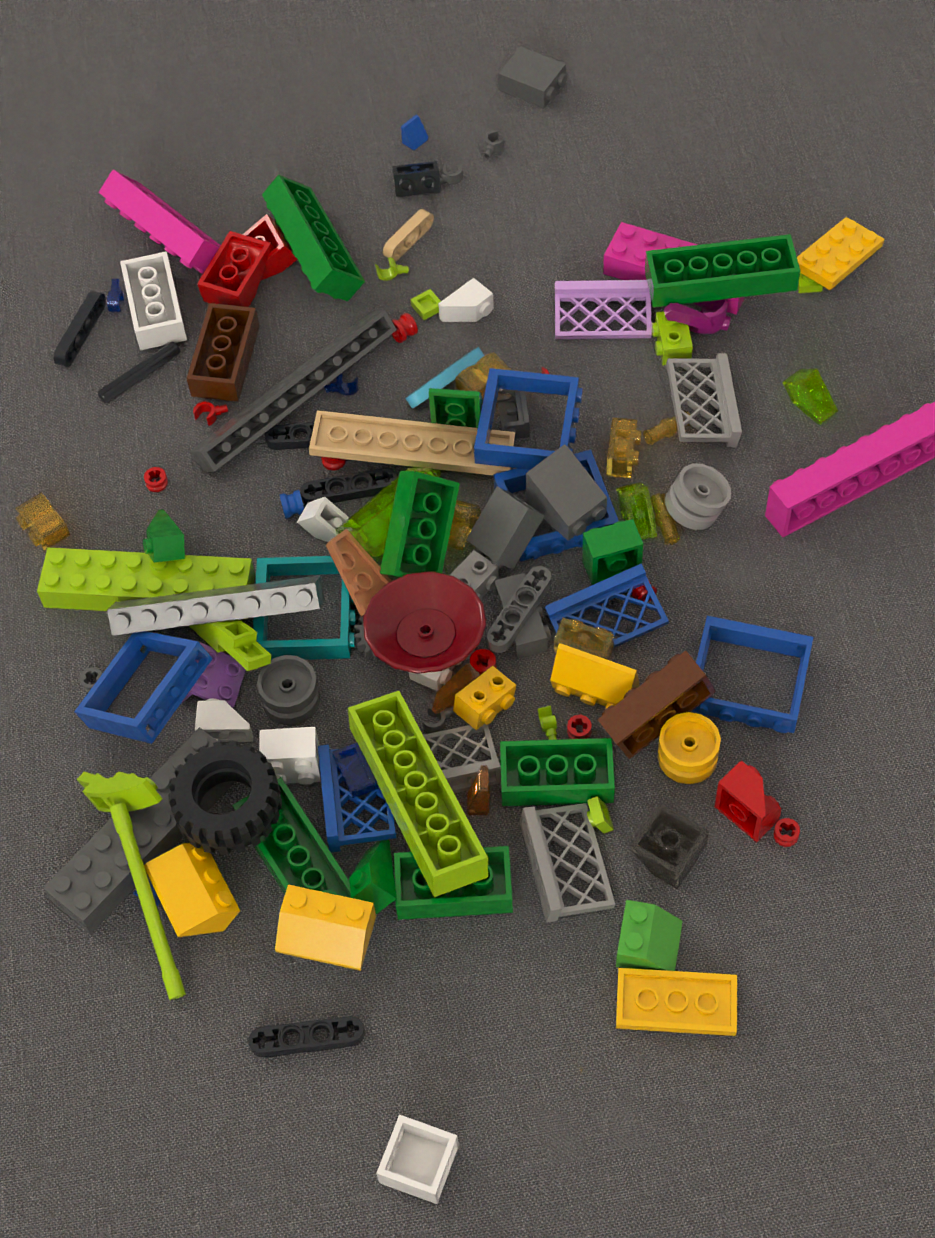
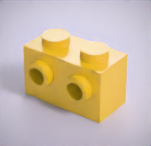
[453,666,516,730]

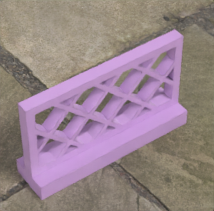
[555,280,652,339]

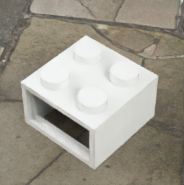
[259,727,321,785]
[377,1115,459,1204]

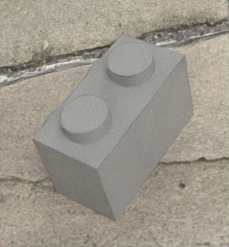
[450,550,499,601]

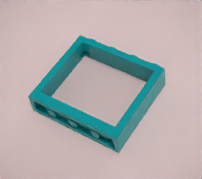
[253,556,356,660]

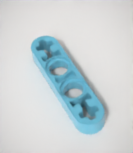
[405,347,485,409]

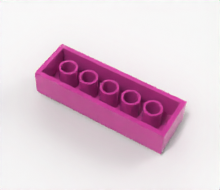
[98,169,221,274]
[603,222,745,315]

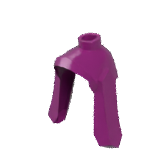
[664,299,731,334]

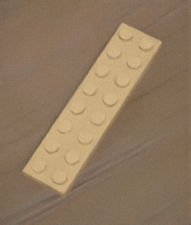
[309,410,515,476]

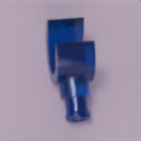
[107,278,124,312]
[325,373,358,395]

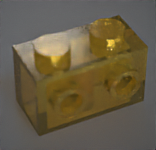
[606,417,642,478]
[554,618,614,660]

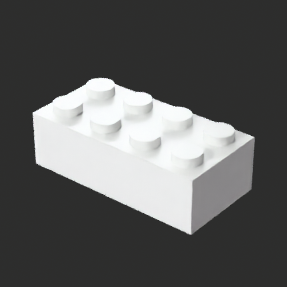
[120,251,187,350]

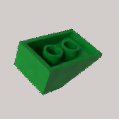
[429,388,483,428]

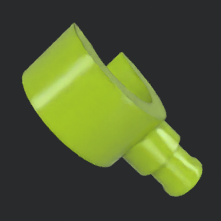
[375,257,409,281]
[537,705,557,740]

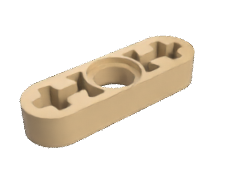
[383,209,434,261]

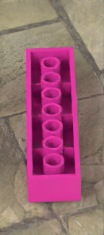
[765,402,935,538]

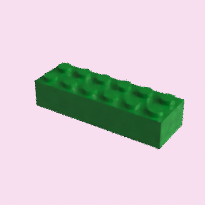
[262,174,365,301]
[645,234,801,307]
[232,777,351,898]

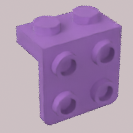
[182,642,246,708]

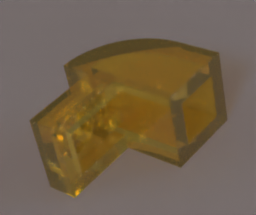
[447,500,481,551]

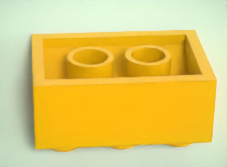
[550,643,640,709]
[144,843,240,937]
[275,885,376,971]

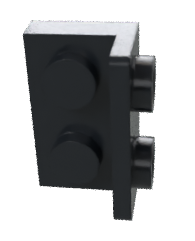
[392,161,441,197]

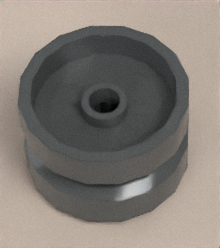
[257,655,320,725]

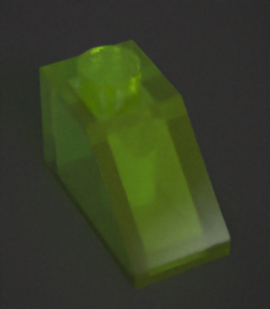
[782,368,838,424]
[616,482,657,540]

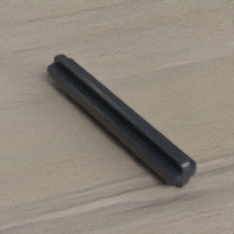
[97,342,180,403]

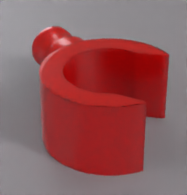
[193,401,228,426]

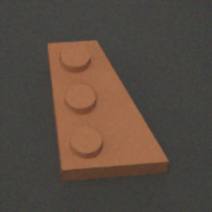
[326,529,392,617]

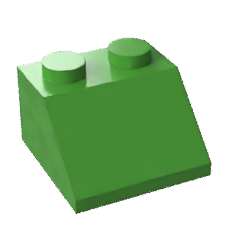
[616,900,683,971]

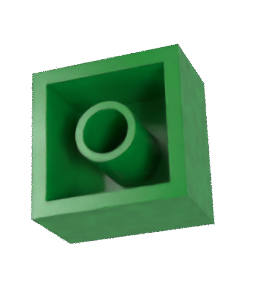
[582,519,643,585]

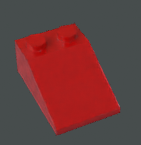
[243,214,297,281]
[197,231,272,307]

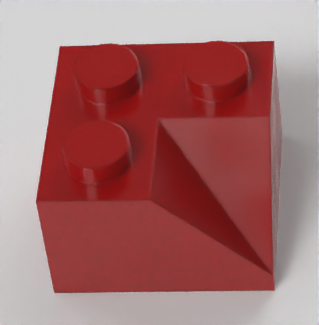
[714,760,782,842]

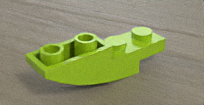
[190,619,271,671]
[77,771,163,812]

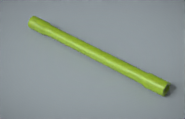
[109,803,186,1000]

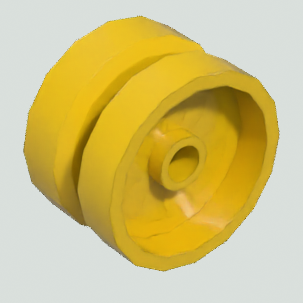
[657,712,721,784]

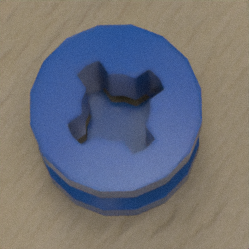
[279,490,304,519]

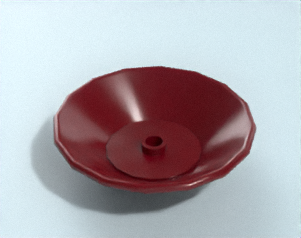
[363,571,486,674]

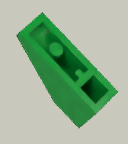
[143,509,185,563]
[349,839,397,915]

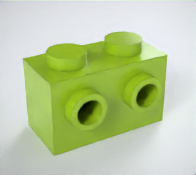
[651,311,693,365]

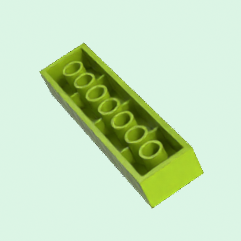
[37,547,256,619]
[348,691,488,897]

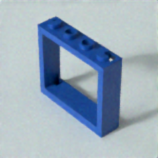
[474,368,583,470]
[494,450,619,562]
[691,616,813,733]
[74,631,213,744]

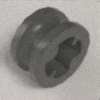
[79,667,102,694]

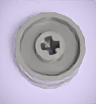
[665,464,731,530]

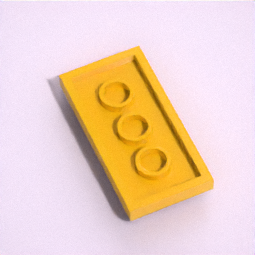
[797,217,885,290]
[616,968,737,1036]

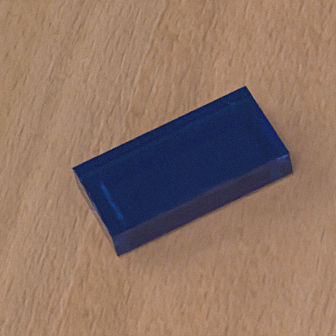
[332,742,379,798]

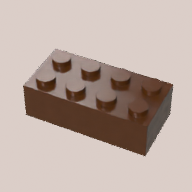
[186,303,260,402]
[597,650,716,760]

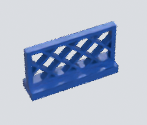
[545,564,669,656]
[318,744,396,853]

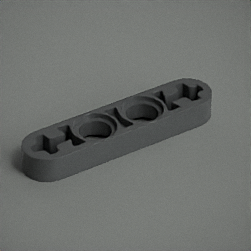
[487,566,551,653]

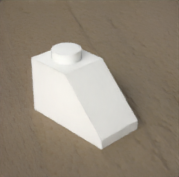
[438,278,494,322]
[297,497,361,542]
[195,698,253,742]

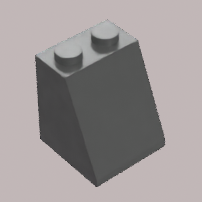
[526,444,607,541]

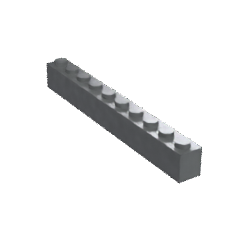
[190,310,397,472]

